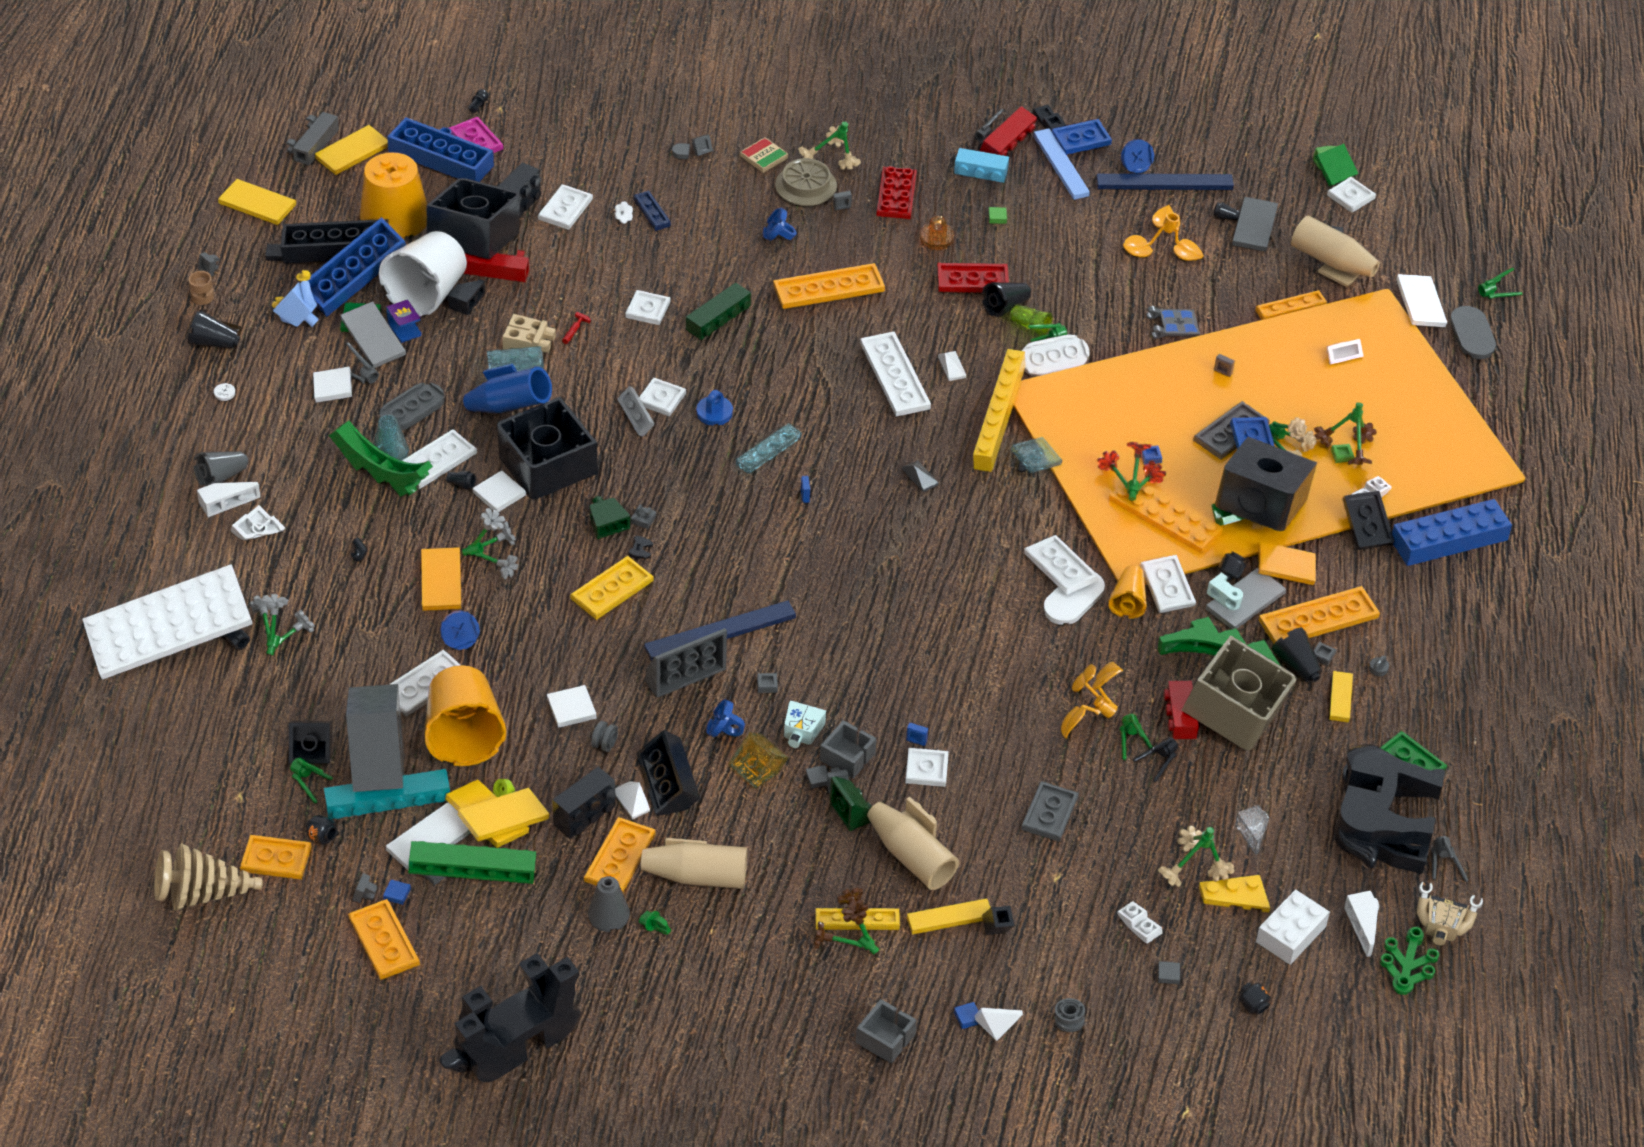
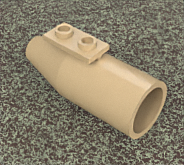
[641,838,747,889]

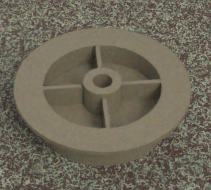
[775,158,837,206]

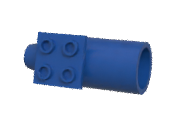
[463,363,552,414]

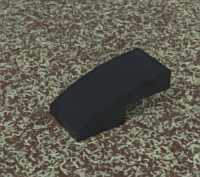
[1033,104,1066,132]

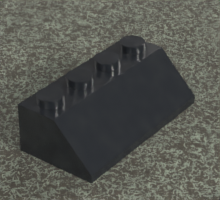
[636,730,700,816]

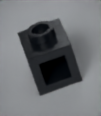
[982,906,1015,935]

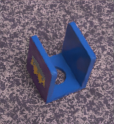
[386,299,422,343]

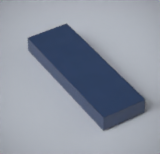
[633,191,671,231]

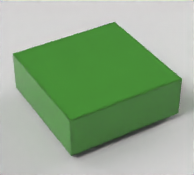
[989,207,1007,224]
[1331,444,1354,463]

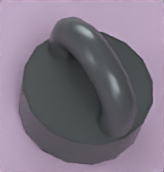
[1369,655,1389,676]

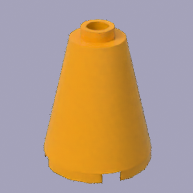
[1108,565,1147,619]

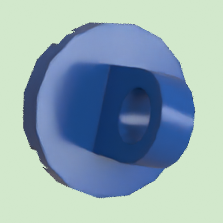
[1121,139,1154,173]
[763,208,797,241]
[696,390,733,426]
[440,610,480,650]
[706,699,745,738]

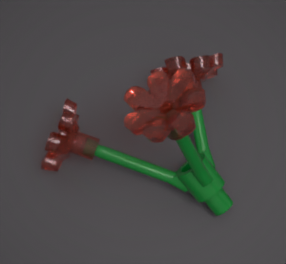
[1097,441,1166,501]

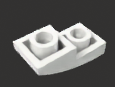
[1351,476,1392,498]
[1117,901,1162,944]

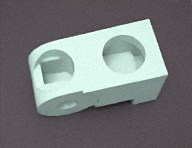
[1207,572,1243,610]

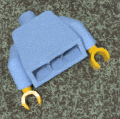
[272,270,319,327]

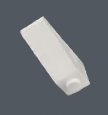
[197,482,260,517]
[1344,891,1379,957]

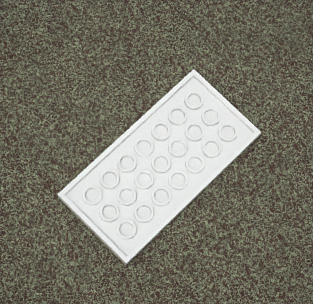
[83,564,253,680]

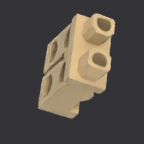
[503,314,556,356]

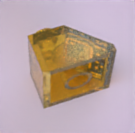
[728,732,788,788]

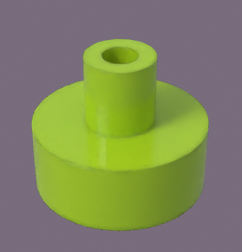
[493,779,515,797]

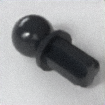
[468,89,489,113]

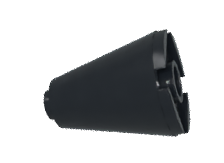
[982,282,1031,317]
[187,310,240,349]
[1272,627,1322,683]

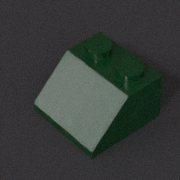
[830,776,872,831]

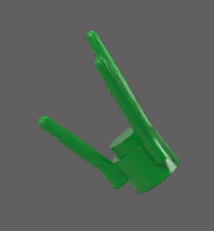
[1478,268,1523,299]
[1028,323,1068,342]
[1120,714,1153,760]
[290,758,333,803]

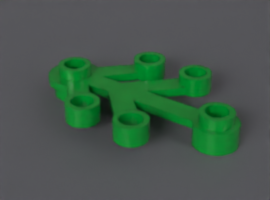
[1380,927,1439,995]

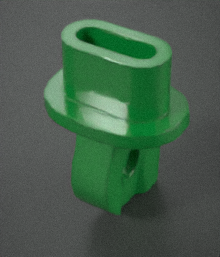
[639,910,671,935]

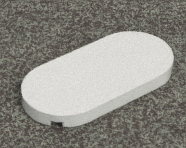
[1022,335,1089,377]
[1044,573,1105,625]

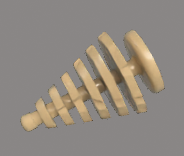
[154,843,263,911]

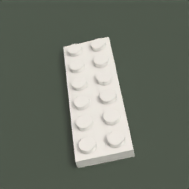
[860,332,931,417]

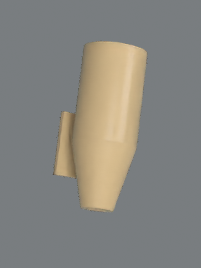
[1291,216,1380,288]
[867,797,959,890]

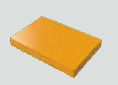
[1258,542,1316,585]
[240,835,312,880]

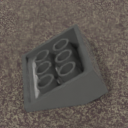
[645,628,727,698]

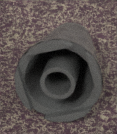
[193,451,248,486]
[588,876,630,932]

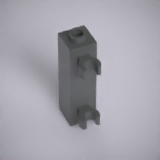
[286,112,339,165]

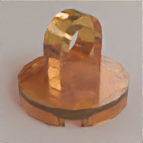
[920,216,955,250]

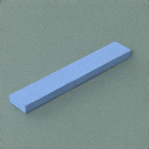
[1033,129,1090,200]

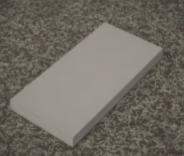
[340,301,406,368]
[1206,568,1286,629]

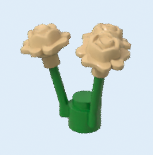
[1269,417,1317,456]

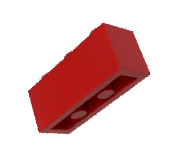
[1163,681,1199,739]

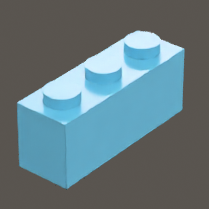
[954,148,1009,183]

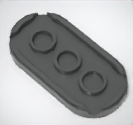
[1450,306,1496,359]
[380,383,445,431]

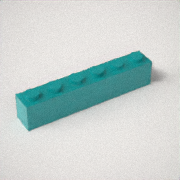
[324,769,450,819]

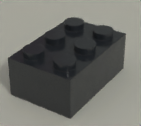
[498,162,542,217]
[552,766,616,839]

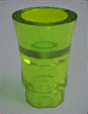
[1010,304,1053,336]

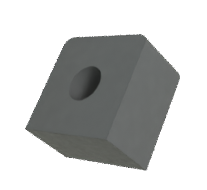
[346,684,404,792]

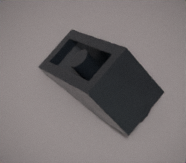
[447,280,485,315]

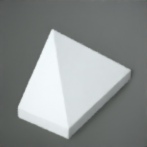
[1326,339,1363,364]
[938,351,966,381]
[615,781,650,820]
[975,1008,1023,1041]

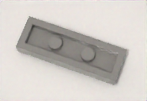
[617,386,655,437]

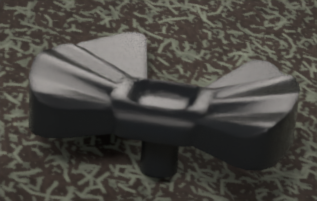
[628,536,653,559]

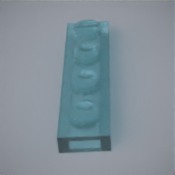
[736,423,802,474]

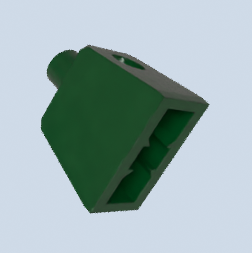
[589,496,630,540]

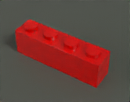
[980,106,1037,156]

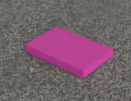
[449,117,503,153]

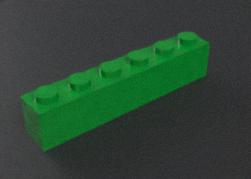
[408,841,536,884]

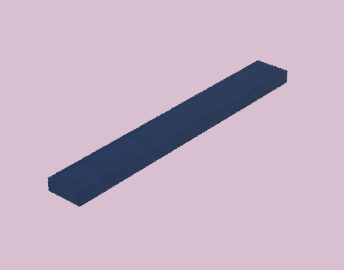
[1096,174,1234,190]
[644,601,796,661]

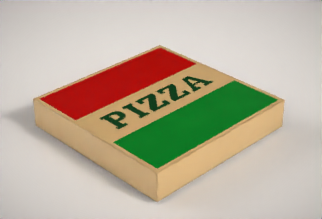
[740,137,788,173]

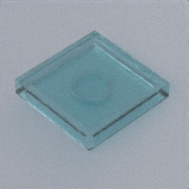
[1011,437,1062,473]

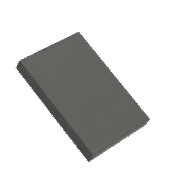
[1021,781,1079,842]

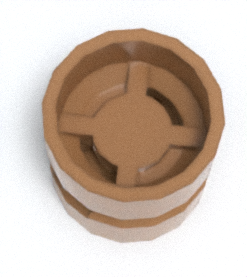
[188,271,214,305]

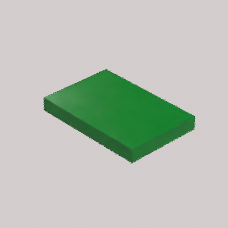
[1380,731,1447,770]

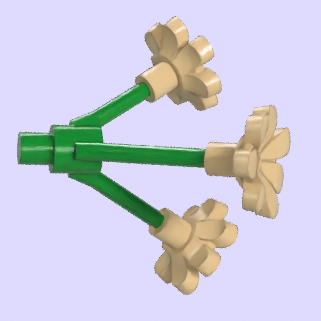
[798,122,861,169]
[1158,826,1235,887]

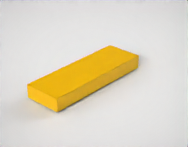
[1329,671,1353,722]

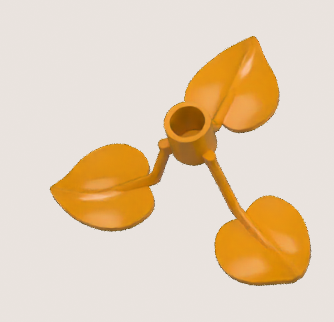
[1123,205,1204,261]
[1061,662,1123,739]

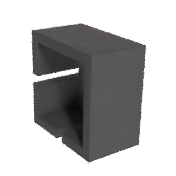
[820,720,877,779]
[856,999,917,1064]

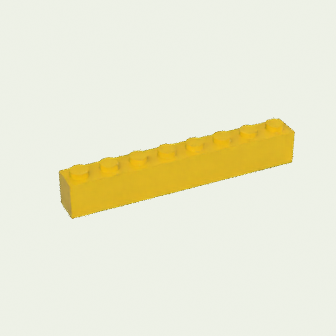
[973,349,1026,472]

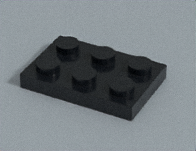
[1342,491,1394,550]

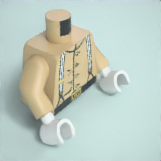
[1417,882,1483,946]

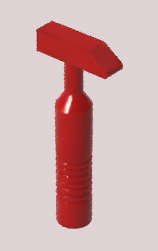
[562,312,591,344]

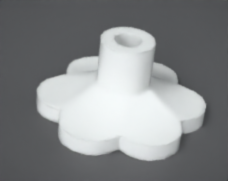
[615,201,633,224]

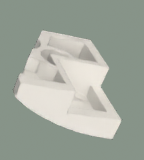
[231,505,285,540]

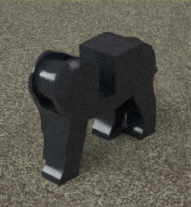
[1335,744,1445,874]
[439,953,581,1082]

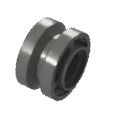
[591,720,618,752]
[1055,998,1085,1032]

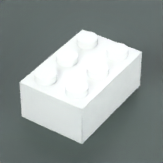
[1256,889,1330,965]

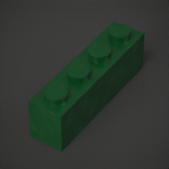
[686,282,751,340]

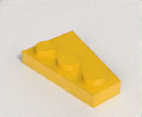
[1199,875,1270,913]

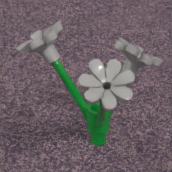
[462,508,518,579]
[249,594,315,656]

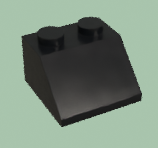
[289,721,332,763]

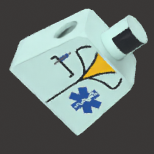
[784,701,826,748]

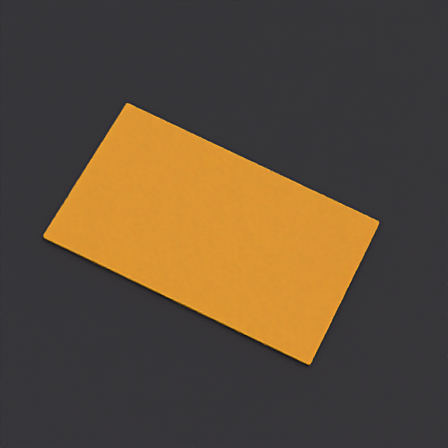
[1013,289,1525,585]

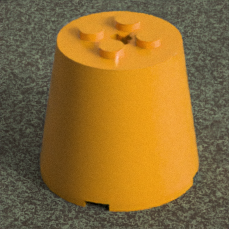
[360,153,427,239]
[424,665,506,766]

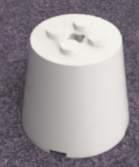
[379,231,467,317]

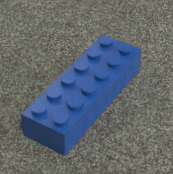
[387,117,494,182]
[308,217,406,317]
[1392,499,1512,566]

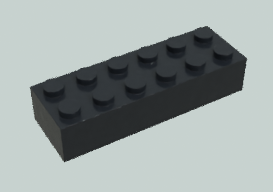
[280,219,389,263]

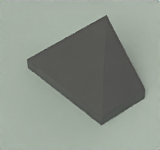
[902,460,939,492]

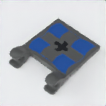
[1146,306,1200,339]

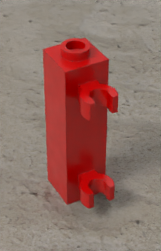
[464,250,530,282]

